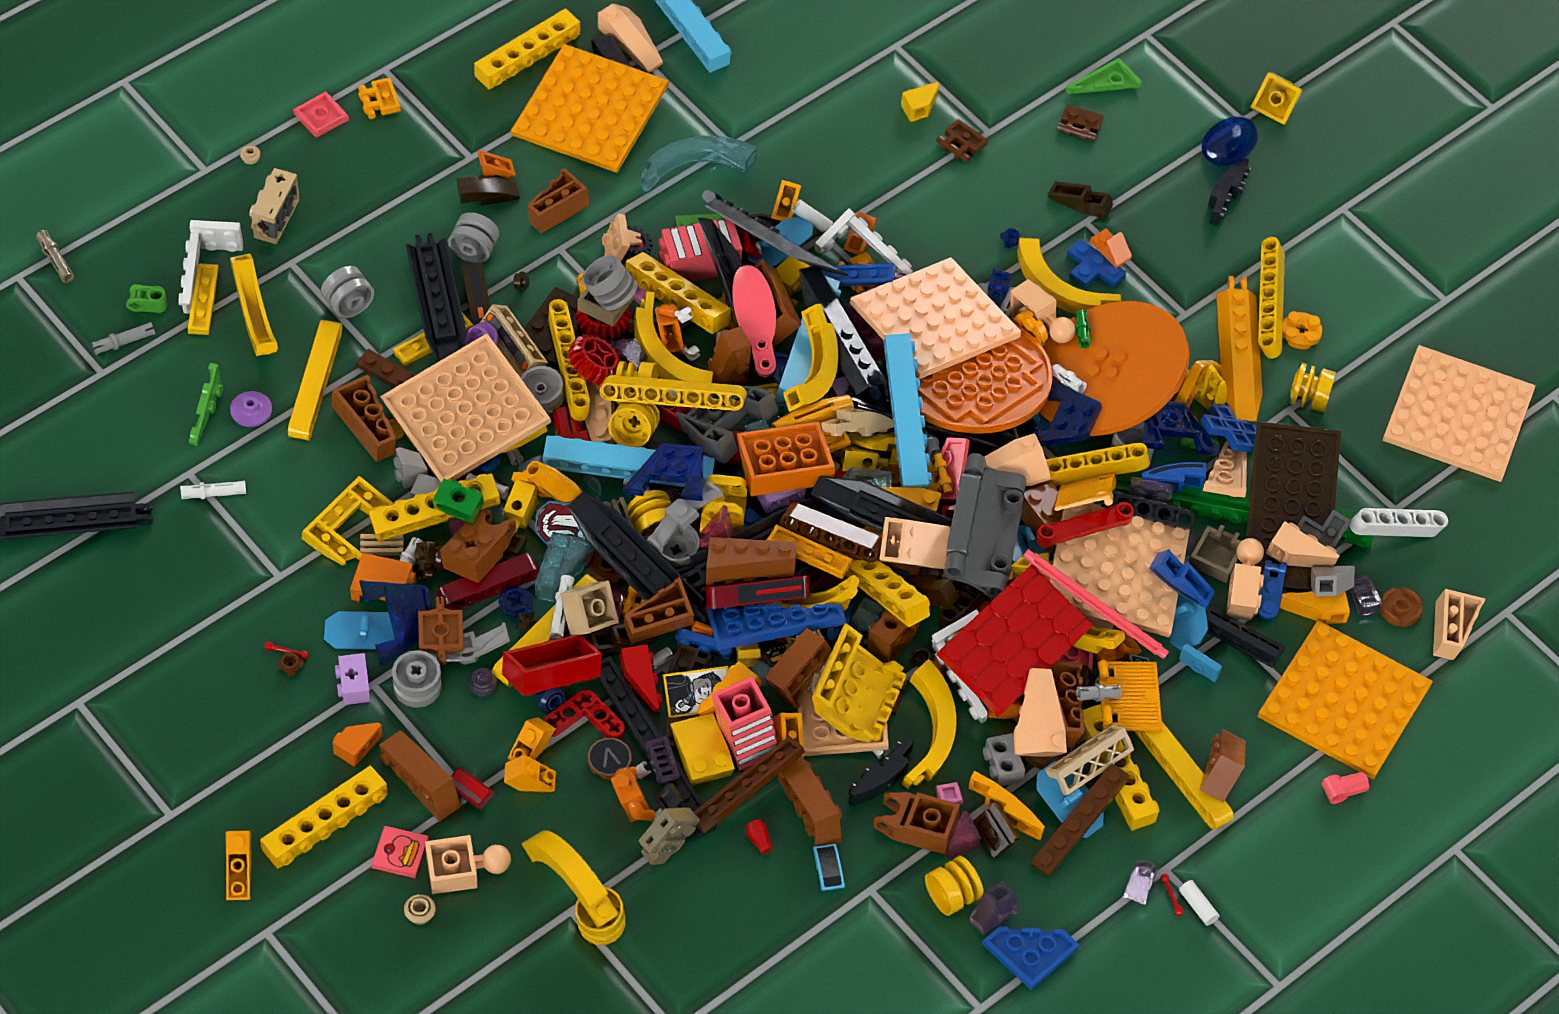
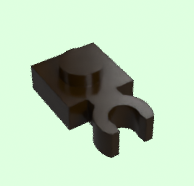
[414,541,435,580]

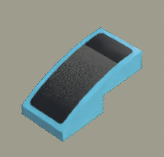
[813,844,845,891]

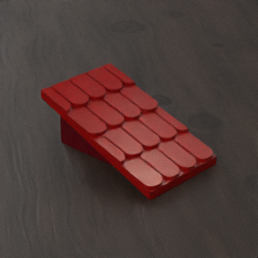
[936,564,1093,717]

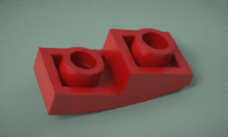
[735,224,762,259]

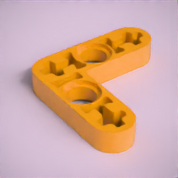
[1171,360,1222,418]

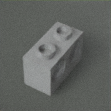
[983,733,1025,786]

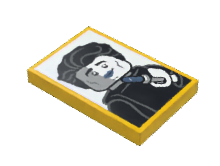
[662,666,728,718]

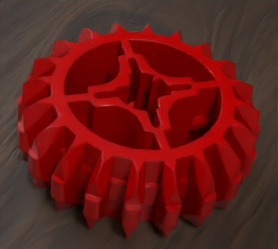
[576,306,631,341]
[567,333,621,386]

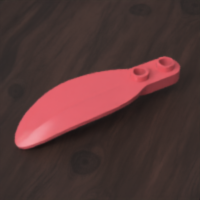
[733,265,776,377]

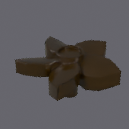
[515,611,537,634]

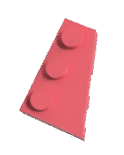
[935,438,970,502]

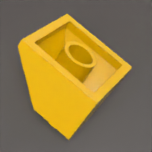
[1251,72,1302,125]

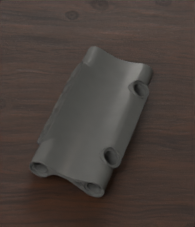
[944,453,1027,599]

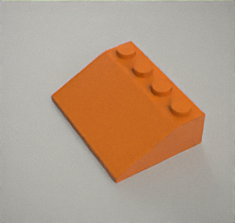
[737,421,835,496]

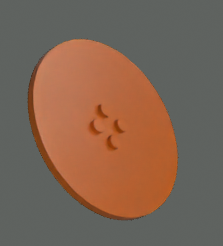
[1038,301,1190,436]
[915,323,1053,434]

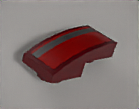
[451,767,495,810]

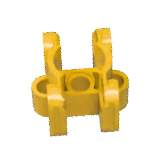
[699,475,747,544]

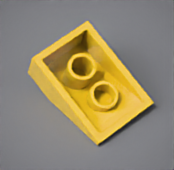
[670,713,735,786]

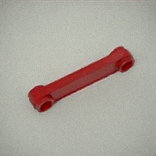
[1036,502,1134,548]

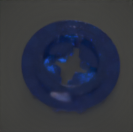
[498,586,533,618]

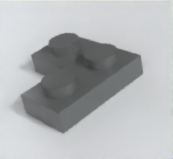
[1297,510,1351,548]

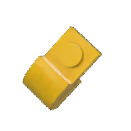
[735,642,761,667]

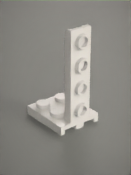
[814,209,913,276]
[179,220,243,314]
[932,610,987,724]

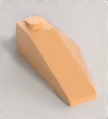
[598,4,663,73]
[984,433,1051,486]
[1014,668,1067,757]

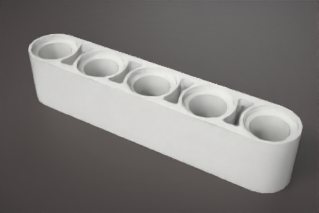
[1349,508,1448,537]

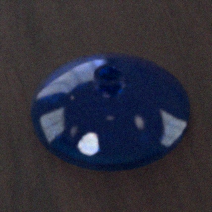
[1202,117,1258,166]

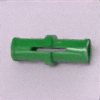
[1074,310,1091,348]

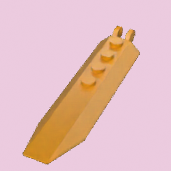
[1216,276,1263,422]

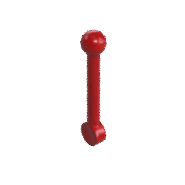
[265,641,308,659]
[1160,873,1184,916]

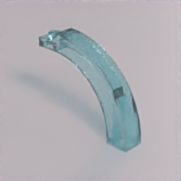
[640,135,757,192]

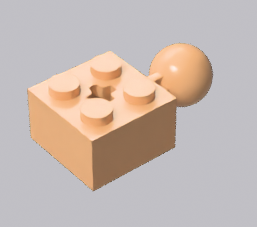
[1010,279,1075,343]
[1226,538,1264,620]
[425,835,511,894]

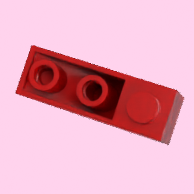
[619,645,662,713]

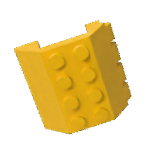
[812,623,907,743]

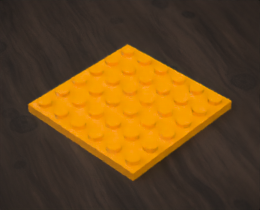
[511,44,669,173]
[1257,620,1433,780]

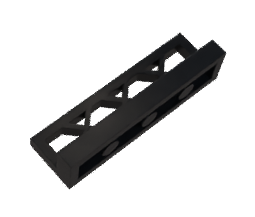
[1206,606,1285,668]

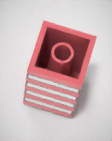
[658,218,742,282]
[712,677,777,771]

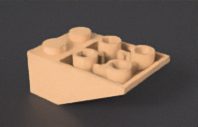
[880,517,951,569]
[1266,521,1340,567]

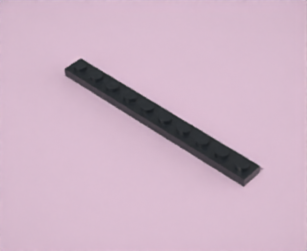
[596,656,717,839]

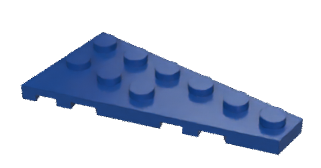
[706,604,846,651]

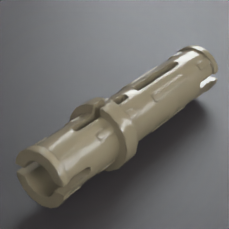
[36,230,74,283]

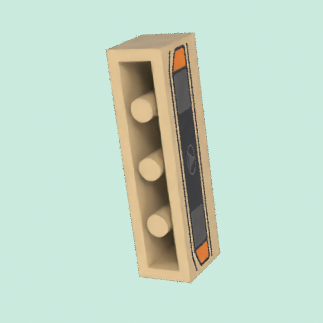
[480,304,548,377]

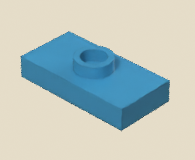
[1179,644,1222,682]

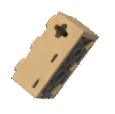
[249,168,300,244]

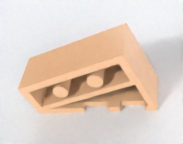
[1433,589,1485,660]

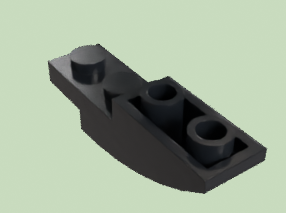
[1208,158,1251,226]
[848,736,914,806]

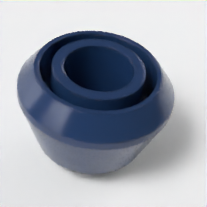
[536,687,565,714]

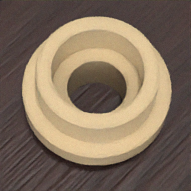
[240,146,260,164]

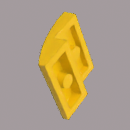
[848,432,896,451]

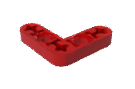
[543,690,625,740]

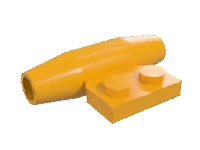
[772,394,854,453]
[511,461,583,503]

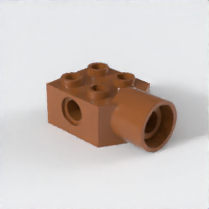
[866,606,930,663]

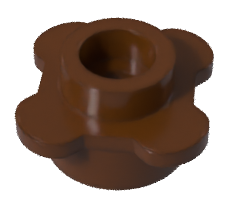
[277,653,304,676]

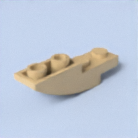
[821,408,894,436]

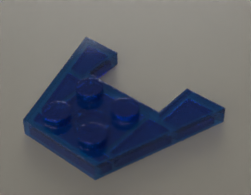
[1026,380,1102,447]
[1143,401,1220,456]
[622,443,703,501]
[359,580,433,666]

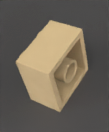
[560,581,619,635]

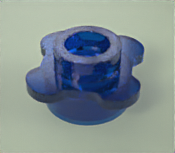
[1000,228,1020,248]

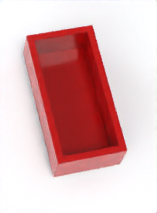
[502,635,602,696]

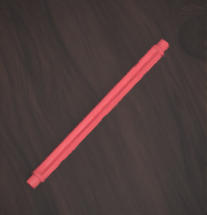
[1022,549,1169,659]

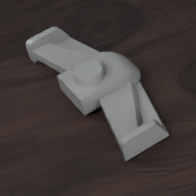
[647,482,723,552]
[429,622,510,665]

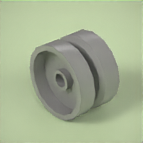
[448,213,499,263]
[321,266,374,318]
[520,366,566,419]
[392,650,442,708]

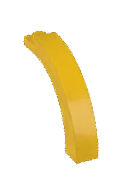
[1017,238,1121,314]
[230,254,278,356]
[634,291,713,397]
[783,304,838,412]
[1011,557,1125,653]
[734,575,860,611]
[901,659,956,790]
[522,831,618,928]

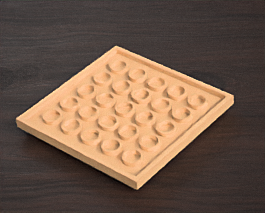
[850,258,1021,379]
[380,334,551,483]
[1382,345,1536,482]
[1049,502,1190,637]

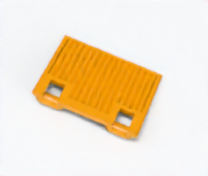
[1054,472,1117,511]
[1098,660,1163,731]

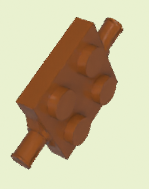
[418,597,463,665]

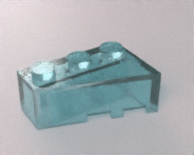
[535,532,594,603]

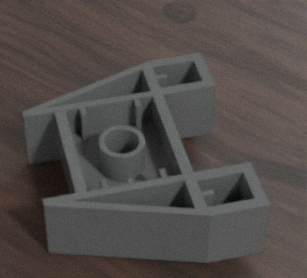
[676,386,778,464]

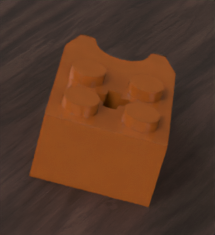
[440,509,517,583]
[874,792,960,855]

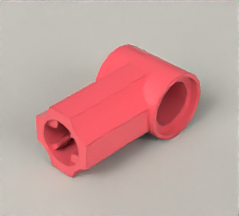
[1321,772,1369,804]

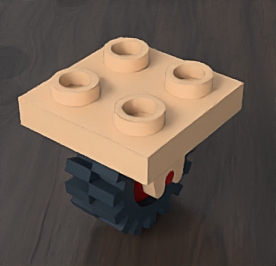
[602,214,653,262]

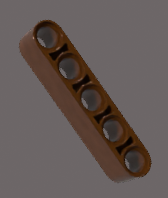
[780,503,882,563]

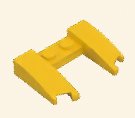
[1182,364,1227,410]
[302,476,393,566]

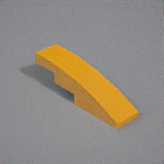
[969,771,1045,840]

